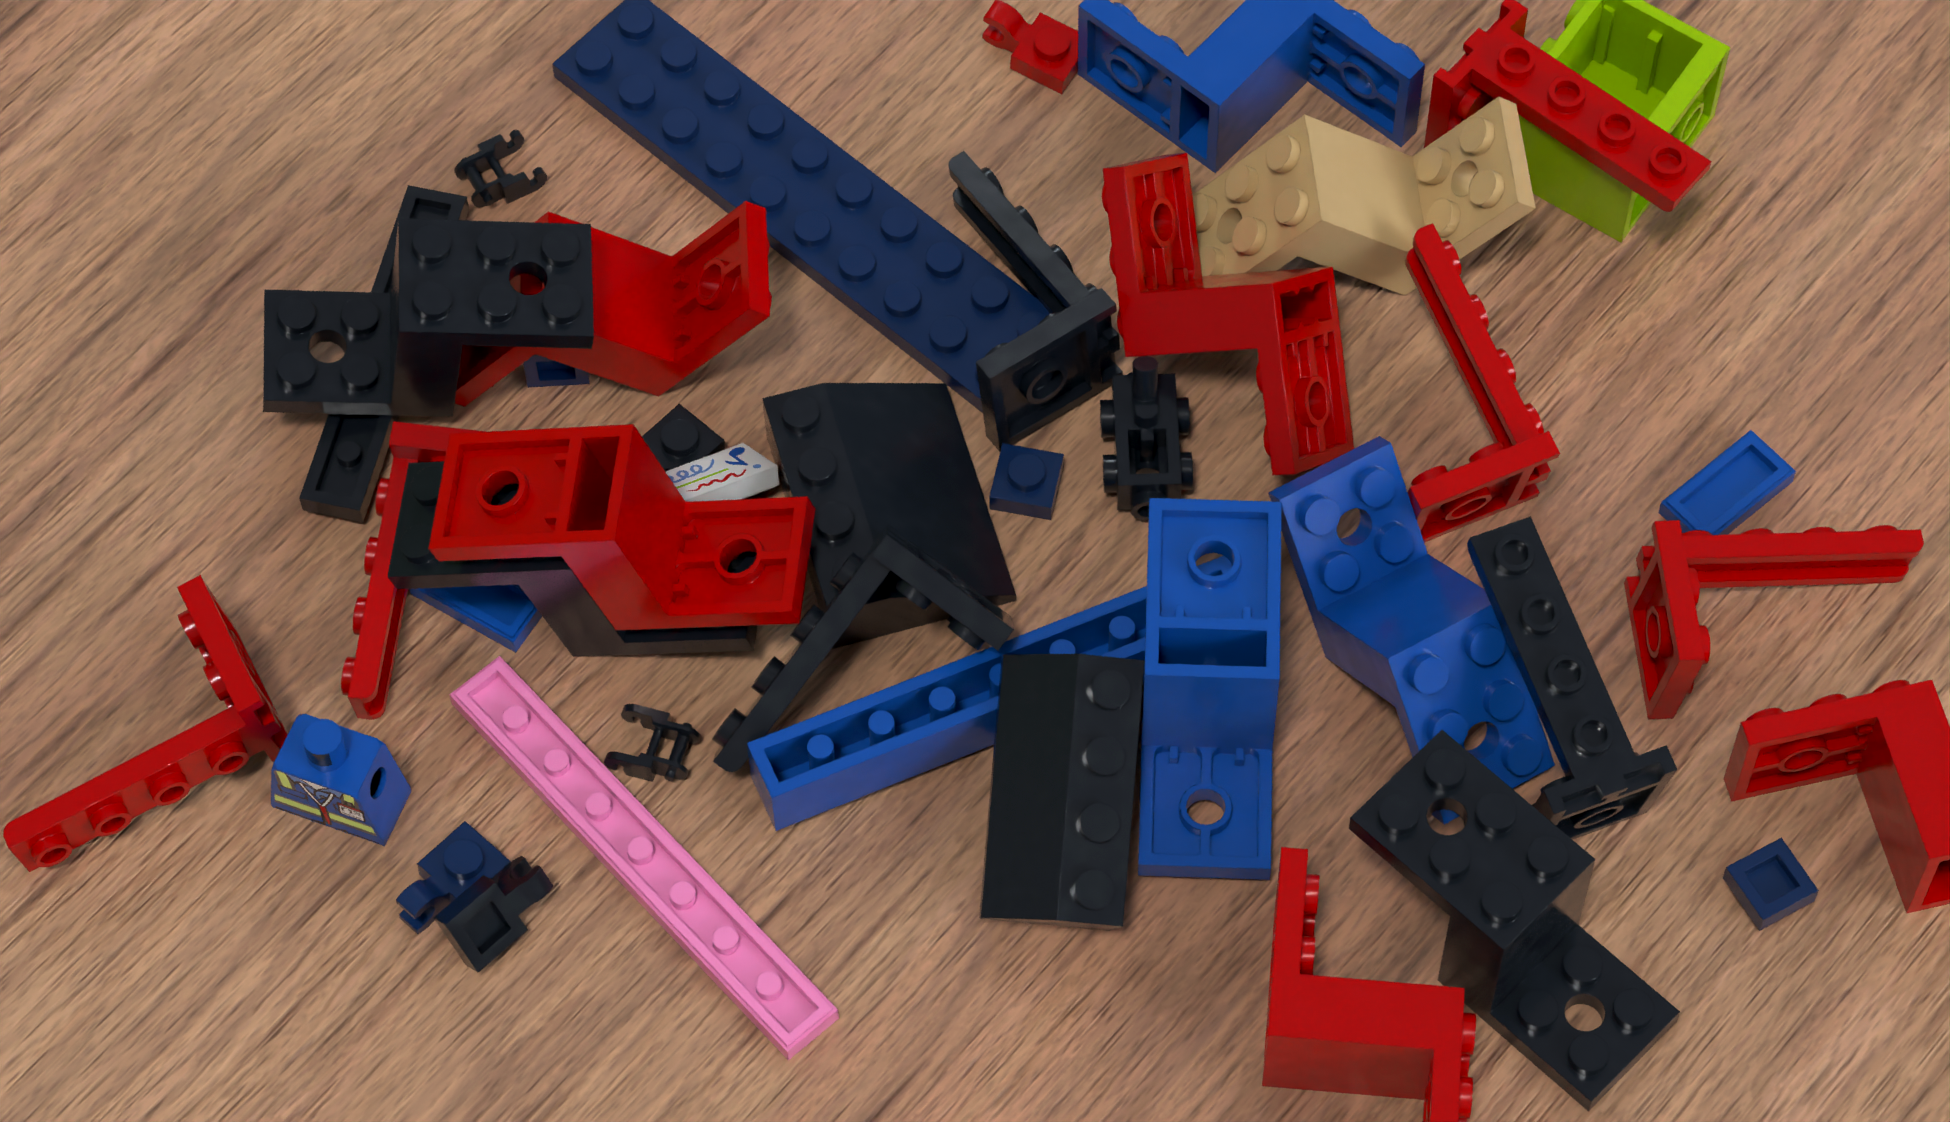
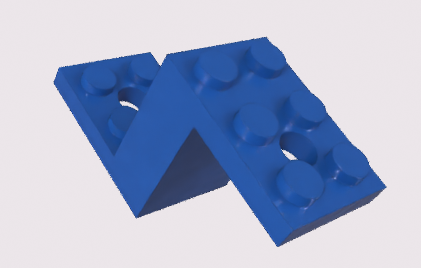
[1078,0,1425,173]
[1268,436,1555,825]
[1138,498,1282,880]

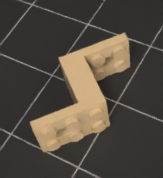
[1192,97,1536,296]

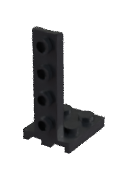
[948,151,1123,452]
[1467,516,1677,840]
[712,523,1014,772]

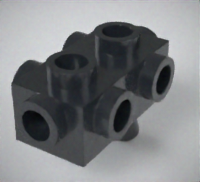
[1100,356,1193,520]

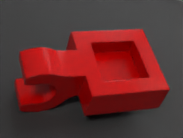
[982,0,1078,94]

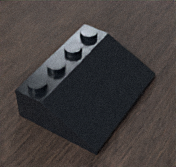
[762,383,1016,649]

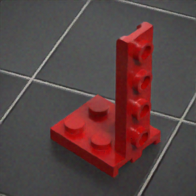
[1424,0,1712,212]
[1405,223,1560,543]
[341,421,486,720]
[1624,520,1924,719]
[3,575,288,872]

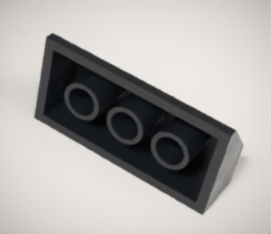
[979,654,1145,931]

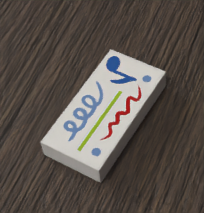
[665,443,779,502]

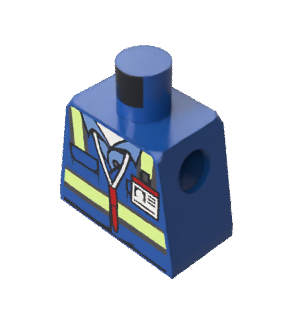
[271,714,411,846]

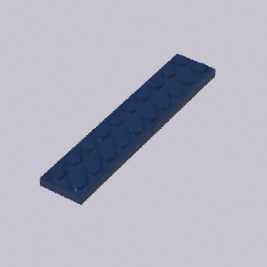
[552,0,1050,413]

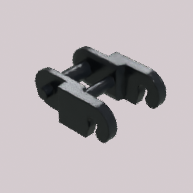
[454,130,547,207]
[604,704,701,782]

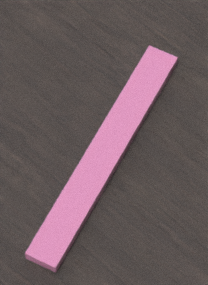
[449,656,839,1060]

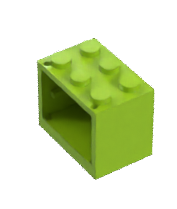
[1518,0,1730,243]

